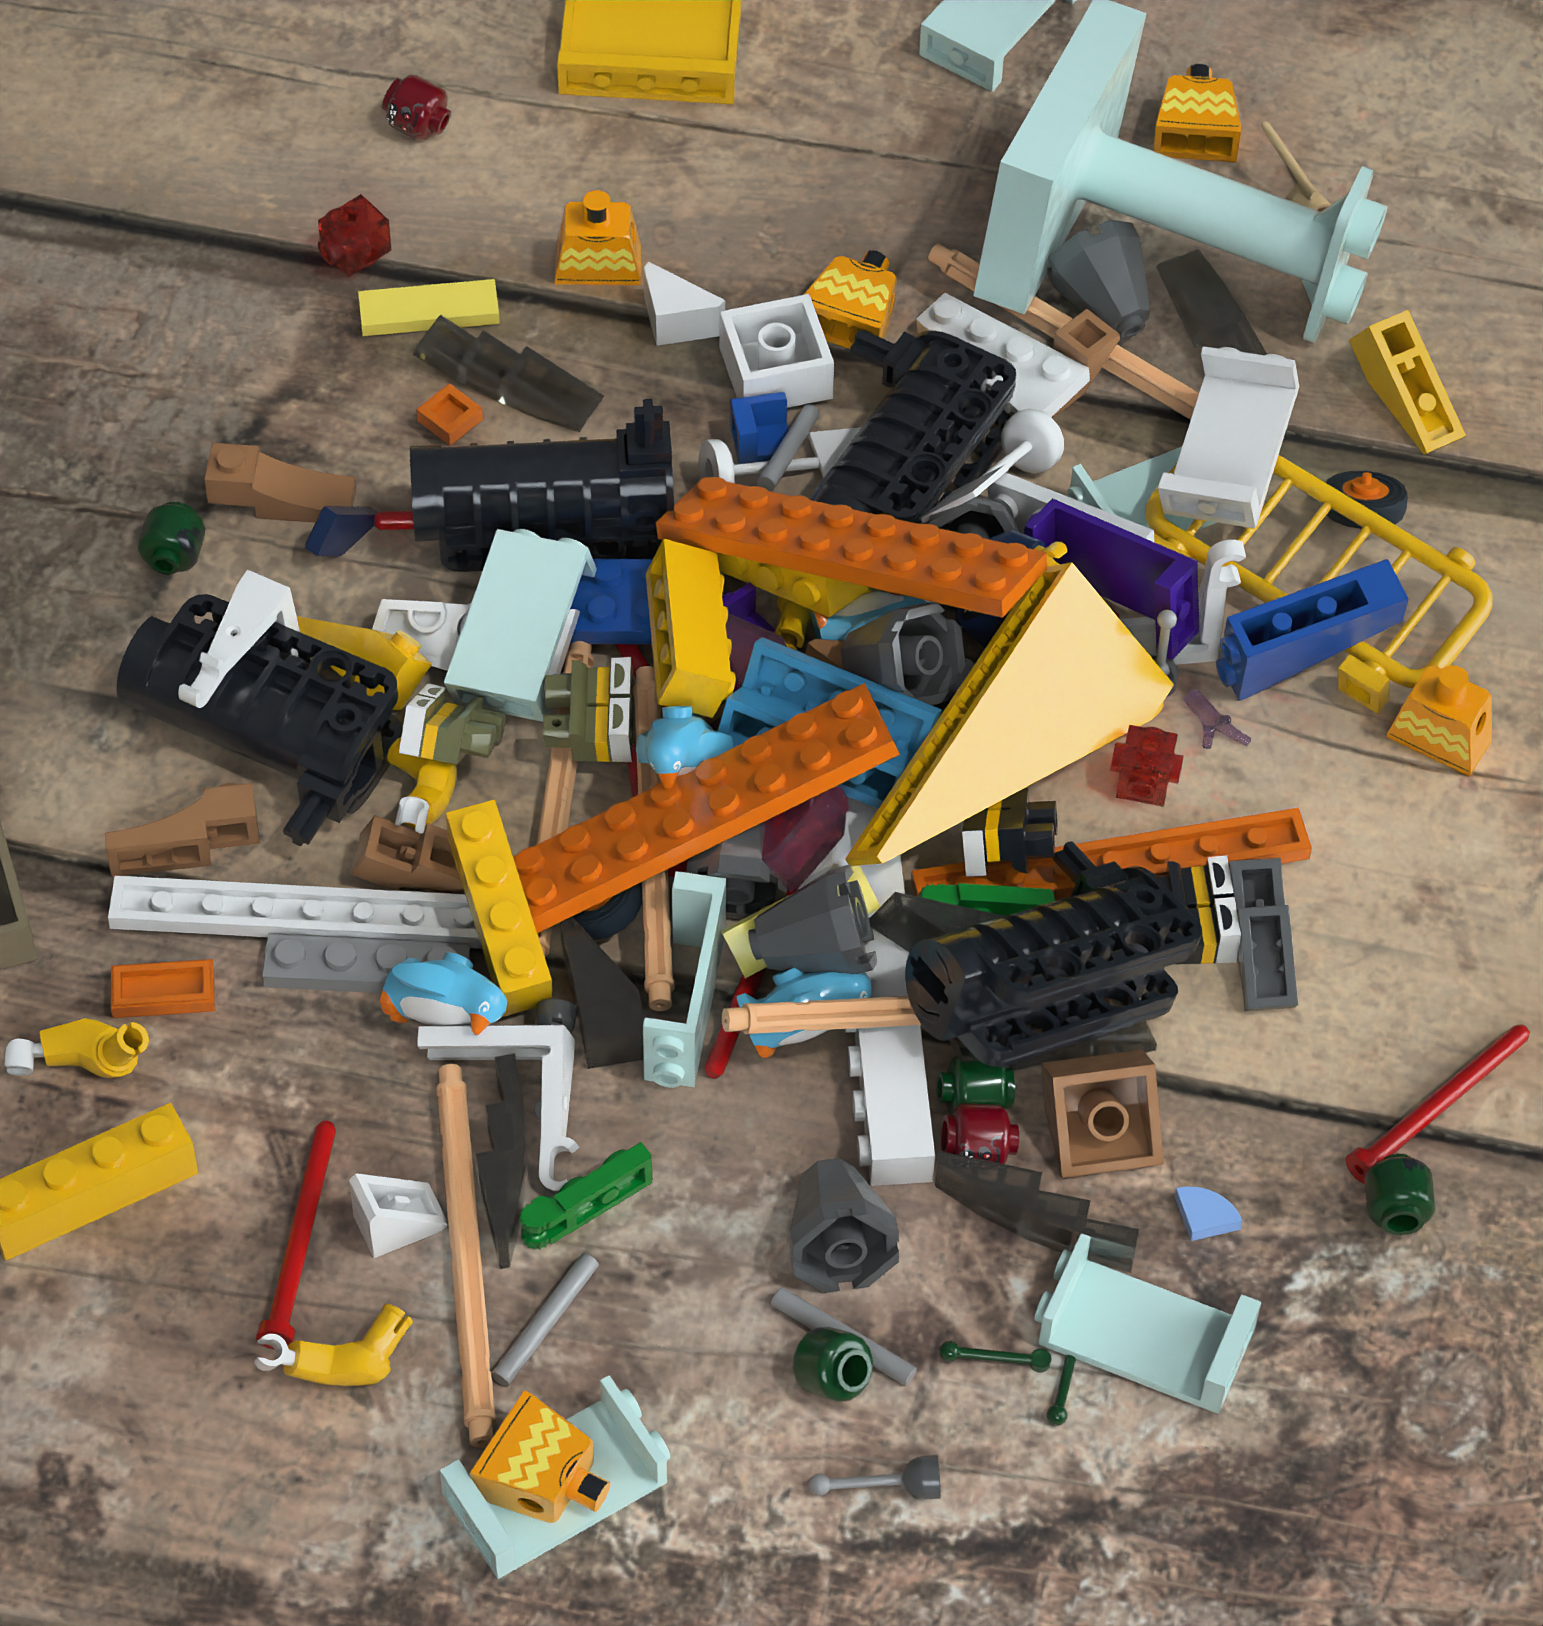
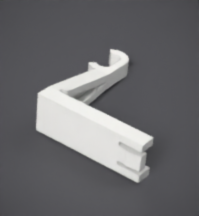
[1120,540,1246,665]
[178,569,307,708]
[417,1025,579,1195]

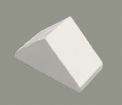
[644,262,725,346]
[349,1173,448,1258]

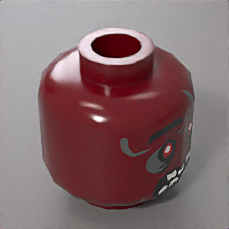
[382,75,451,141]
[940,1103,1019,1172]

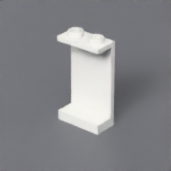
[1158,346,1299,529]

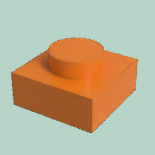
[416,383,483,446]

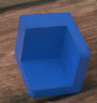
[730,392,789,464]

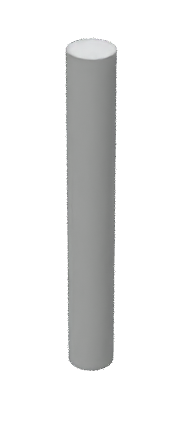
[757,404,820,492]
[491,1253,599,1387]
[771,1287,917,1386]

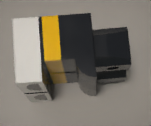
[962,788,1058,877]
[1156,855,1241,965]

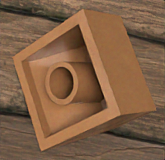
[1041,1050,1164,1178]

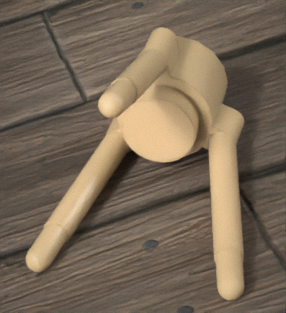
[1261,121,1331,212]

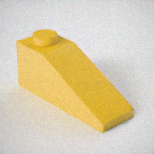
[1349,310,1466,455]
[297,616,432,711]

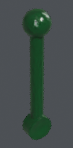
[939,1341,1052,1373]
[1046,1355,1076,1426]

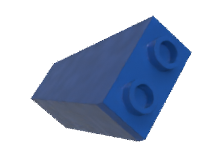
[1216,559,1409,701]

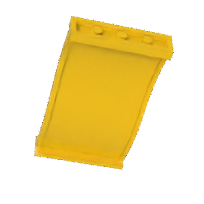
[557,0,742,104]

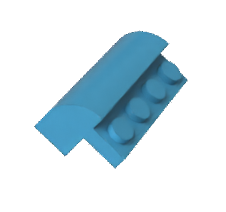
[718,637,942,809]

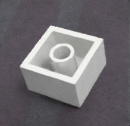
[719,294,834,408]

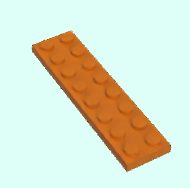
[656,477,1047,618]
[513,683,900,933]

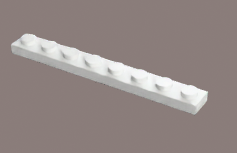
[108,876,482,949]

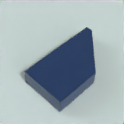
[305,506,379,556]

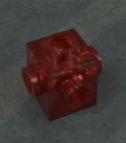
[318,194,392,277]
[1110,724,1184,807]

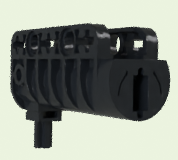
[809,330,1016,524]
[410,399,674,572]
[116,594,402,846]
[905,841,1203,1067]

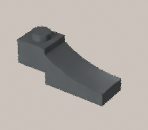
[1228,858,1298,1011]

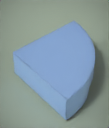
[1174,1186,1242,1241]

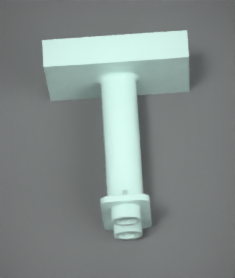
[973,0,1387,343]

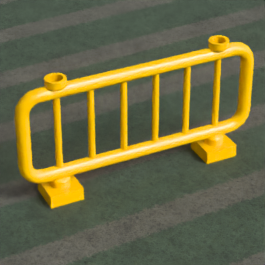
[1145,455,1493,714]

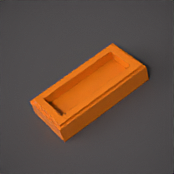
[111,959,215,1018]

